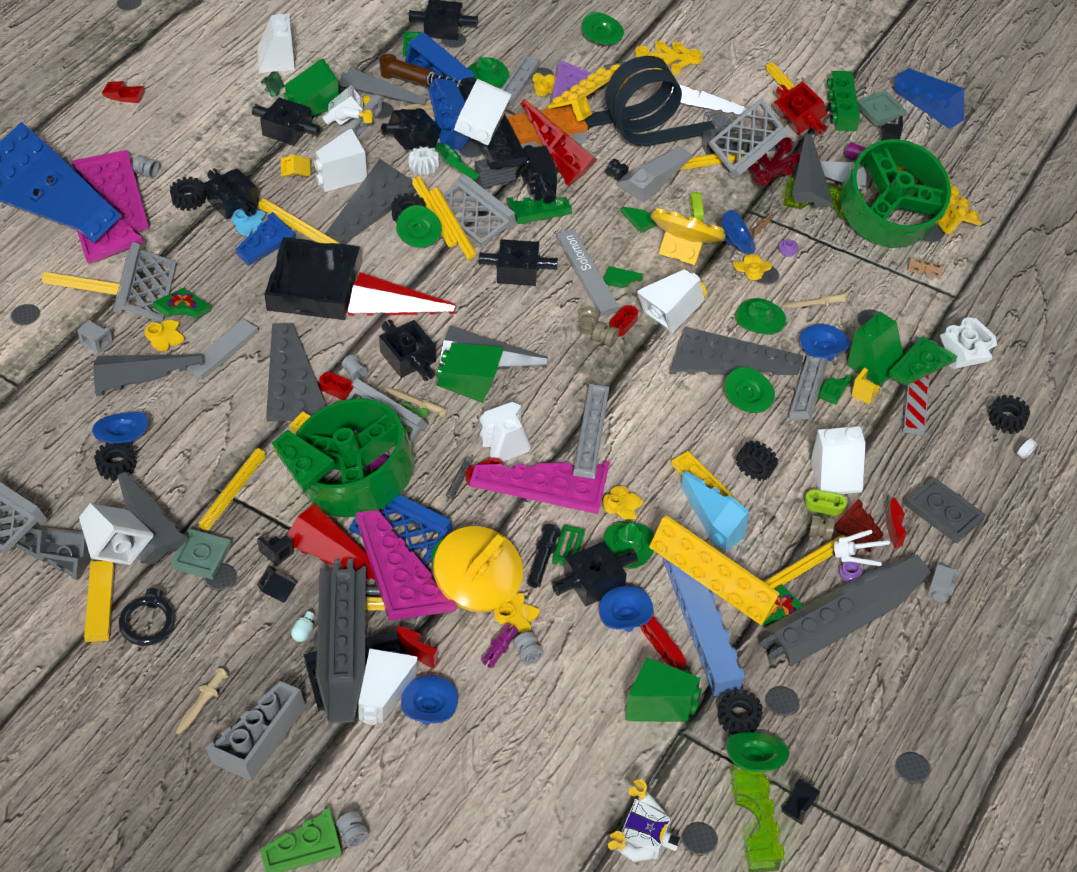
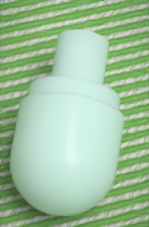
[291,611,315,642]

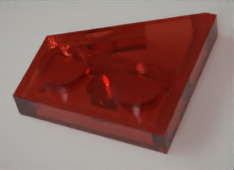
[834,499,884,553]

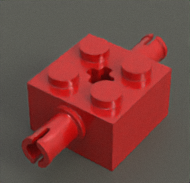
[774,81,828,136]

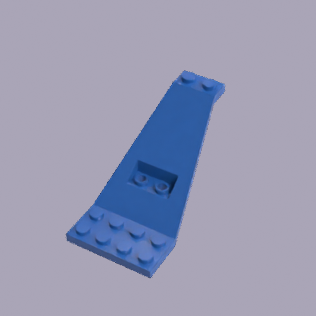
[0,122,122,244]

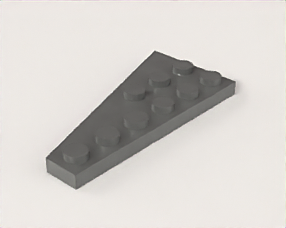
[325,159,417,244]
[266,323,326,421]
[669,327,803,375]

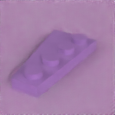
[549,60,592,104]

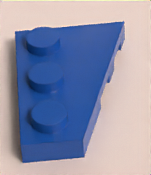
[236,212,295,265]

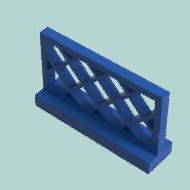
[349,495,453,567]

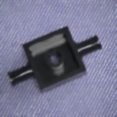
[409,0,478,40]
[252,97,321,146]
[381,108,441,150]
[522,145,557,203]
[204,168,259,220]
[479,239,558,286]
[379,320,436,381]
[552,541,638,607]

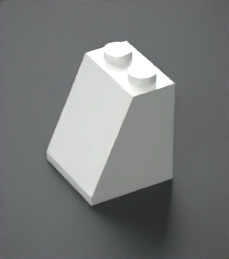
[257,14,295,73]
[454,79,512,145]
[314,129,367,192]
[637,269,705,333]
[810,426,865,494]
[79,503,153,565]
[358,649,417,725]

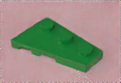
[435,142,479,181]
[506,197,572,224]
[888,336,957,386]
[272,430,335,493]

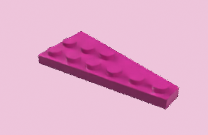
[71,150,149,232]
[77,218,144,264]
[470,462,610,514]
[356,510,457,621]

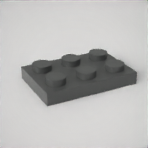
[905,477,986,544]

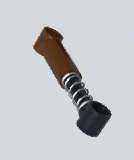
[379,54,477,102]

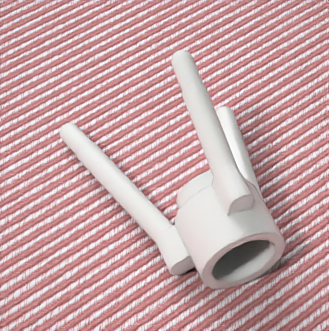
[834,530,890,566]

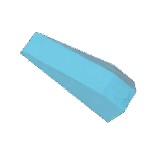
[681,471,749,552]

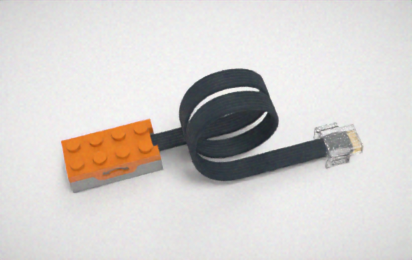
[507,56,739,148]

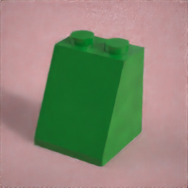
[283,58,339,116]
[847,311,903,386]
[435,343,504,403]
[625,657,702,722]

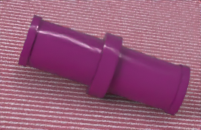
[481,623,518,668]

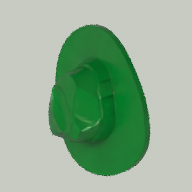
[582,12,624,45]
[468,57,510,88]
[396,205,442,248]
[735,298,786,335]
[724,367,775,413]
[603,521,654,569]
[726,732,789,773]

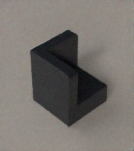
[881,116,903,141]
[257,535,294,566]
[256,565,296,603]
[781,778,820,825]

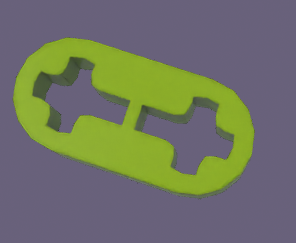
[690,192,704,222]
[804,489,847,516]

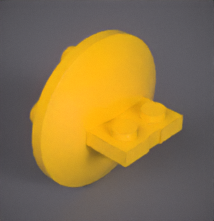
[650,208,726,266]
[433,526,523,612]

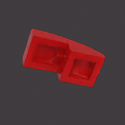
[102,81,145,103]
[887,497,907,548]
[397,626,438,668]

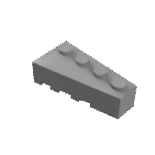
[205,681,306,781]

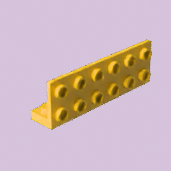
[547,64,631,121]
[896,165,983,235]
[649,515,779,626]

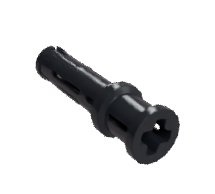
[527,524,561,588]

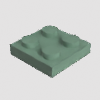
[857,90,907,127]
[170,529,231,580]

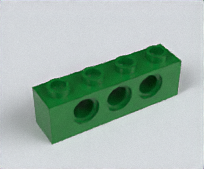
[826,71,860,131]

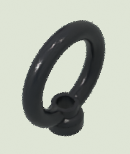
[119,588,175,646]

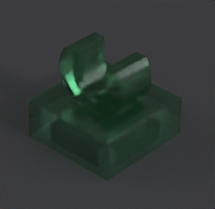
[261,71,285,97]

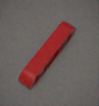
[640,616,687,670]

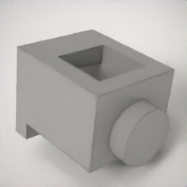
[77,320,113,354]
[927,564,960,603]

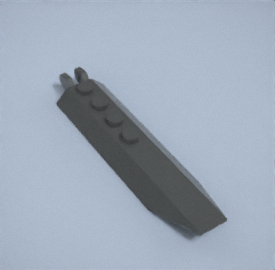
[760,554,931,667]
[316,559,366,723]

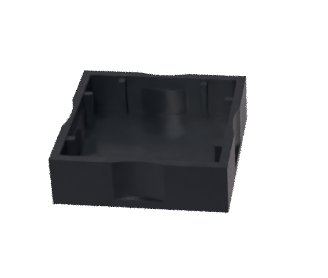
[264,237,362,320]

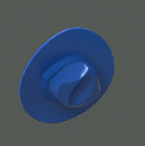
[722,210,756,254]
[800,324,850,361]
[92,412,148,444]
[599,586,653,632]
[401,675,458,725]

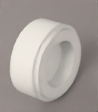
[1017,438,1037,459]

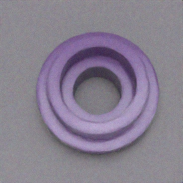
[779,239,798,257]
[839,562,862,582]

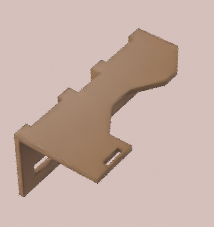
[748,212,773,240]
[908,257,944,279]

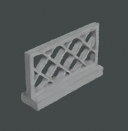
[708,98,791,179]
[443,174,517,247]
[113,242,176,322]
[346,378,428,456]
[0,482,48,554]

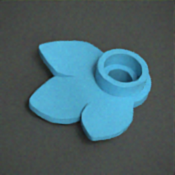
[232,209,266,236]

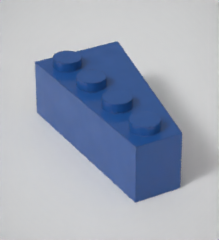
[405,32,475,81]
[895,68,964,129]
[428,78,470,150]

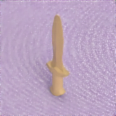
[781,293,847,308]
[385,387,447,417]
[176,668,228,734]

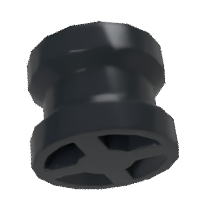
[606,159,629,181]

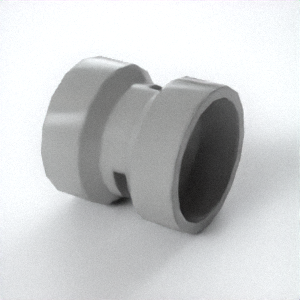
[133,155,159,178]
[513,632,544,665]
[336,811,369,848]

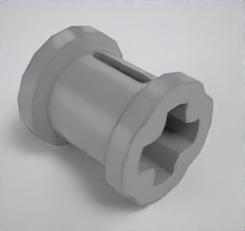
[342,354,368,381]

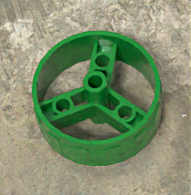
[840,139,951,248]
[295,398,415,517]

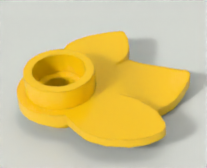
[532,73,555,97]
[733,254,772,280]
[145,320,185,352]
[602,486,644,520]
[494,593,540,633]

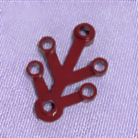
[749,137,800,186]

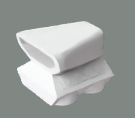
[940,317,997,369]
[479,402,531,462]

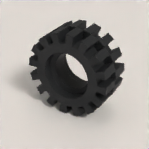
[170,177,206,211]
[391,193,426,223]
[989,395,1030,434]
[736,440,778,481]
[94,442,137,481]
[718,689,763,735]

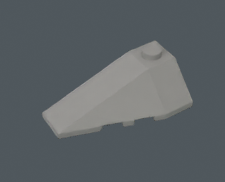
[616,146,693,203]
[795,161,872,190]

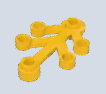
[635,40,703,75]

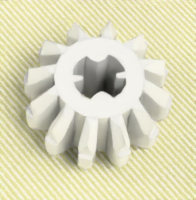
[408,146,440,176]

